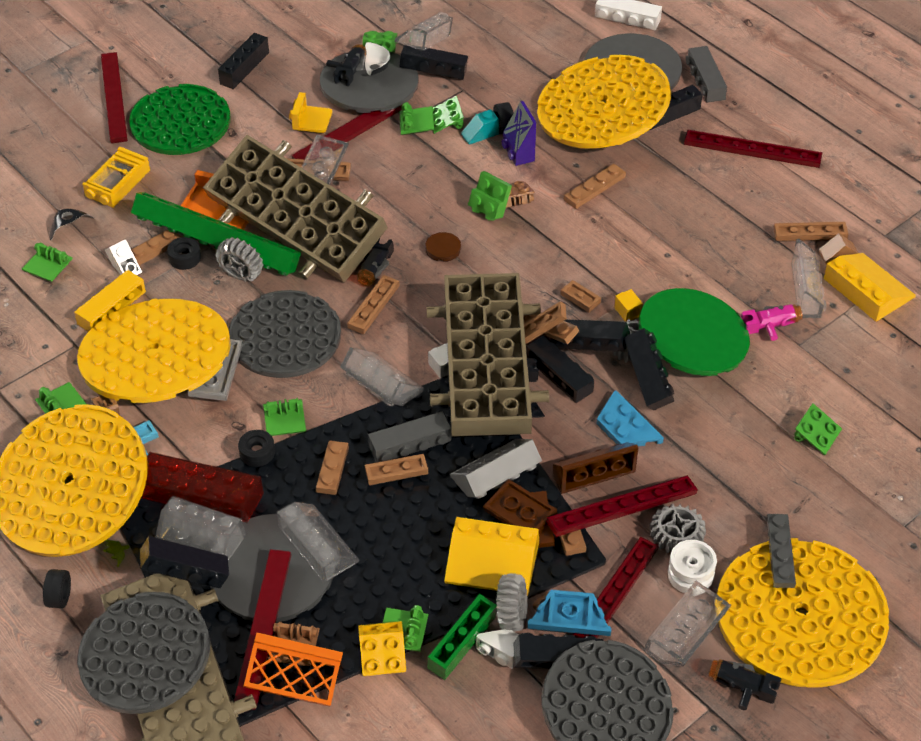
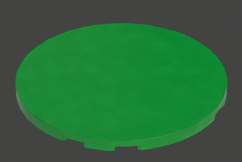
[129,84,231,155]
[638,288,750,376]

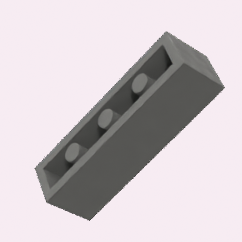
[686,46,727,103]
[368,411,451,463]

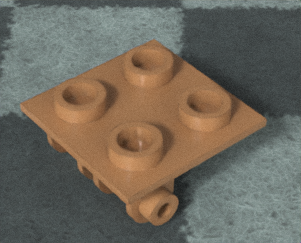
[506,181,535,208]
[268,621,320,666]

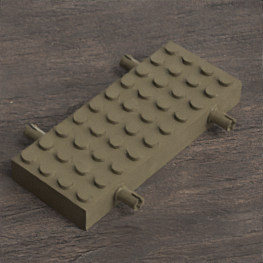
[203,135,388,283]
[427,273,549,436]
[100,573,257,741]

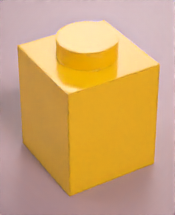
[614,289,643,322]

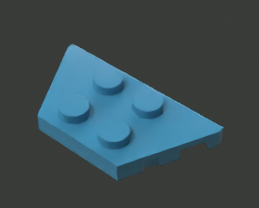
[596,390,664,446]
[527,590,611,636]

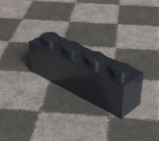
[218,33,269,90]
[399,43,468,80]
[648,85,703,131]
[550,319,631,352]
[624,328,674,410]
[526,335,594,403]
[140,536,229,588]
[513,633,604,669]

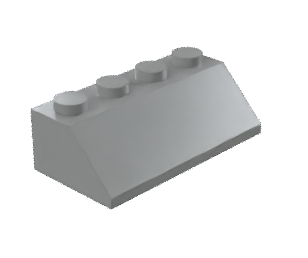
[450,439,542,499]

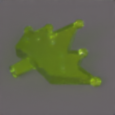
[103,539,129,567]

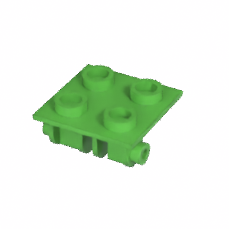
[433,96,464,134]
[399,102,434,135]
[22,243,73,282]
[35,382,87,414]
[263,398,306,436]
[794,403,842,455]
[383,605,429,651]

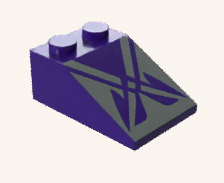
[501,101,536,166]

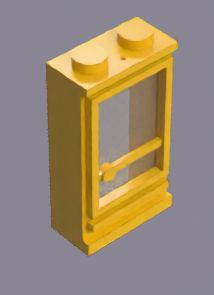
[82,147,150,208]

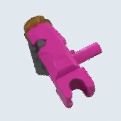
[741,304,803,341]

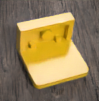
[289,92,332,133]

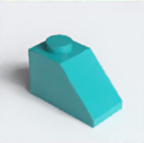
[461,109,499,145]

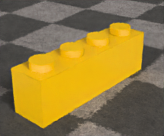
[74,270,146,332]

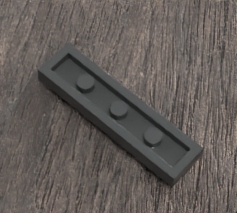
[766,514,796,588]

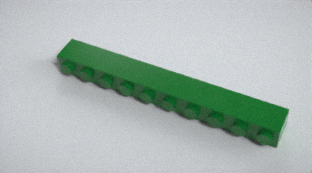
[131,192,301,276]

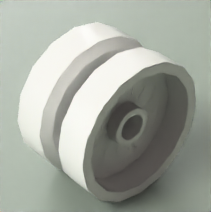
[668,540,717,594]

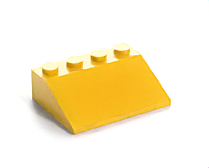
[824,253,916,322]
[444,517,539,596]

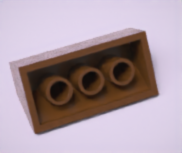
[553,442,639,494]

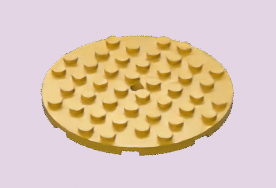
[537,55,671,148]
[77,299,231,403]
[0,405,148,557]
[716,538,889,688]

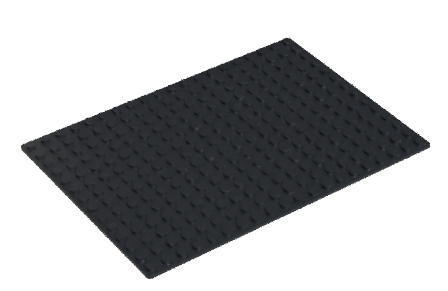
[121,375,606,727]

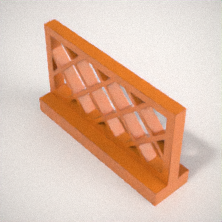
[243,633,343,707]

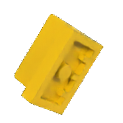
[358,621,406,676]

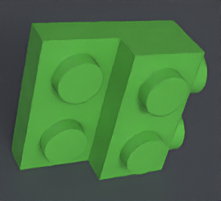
[363,31,398,52]
[468,171,512,221]

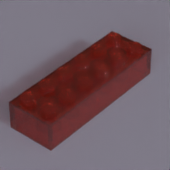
[141,452,264,523]

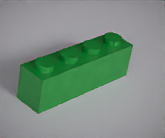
[427,594,497,680]

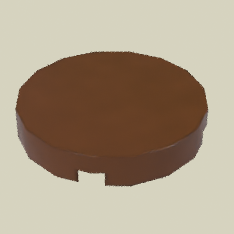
[425,232,461,262]

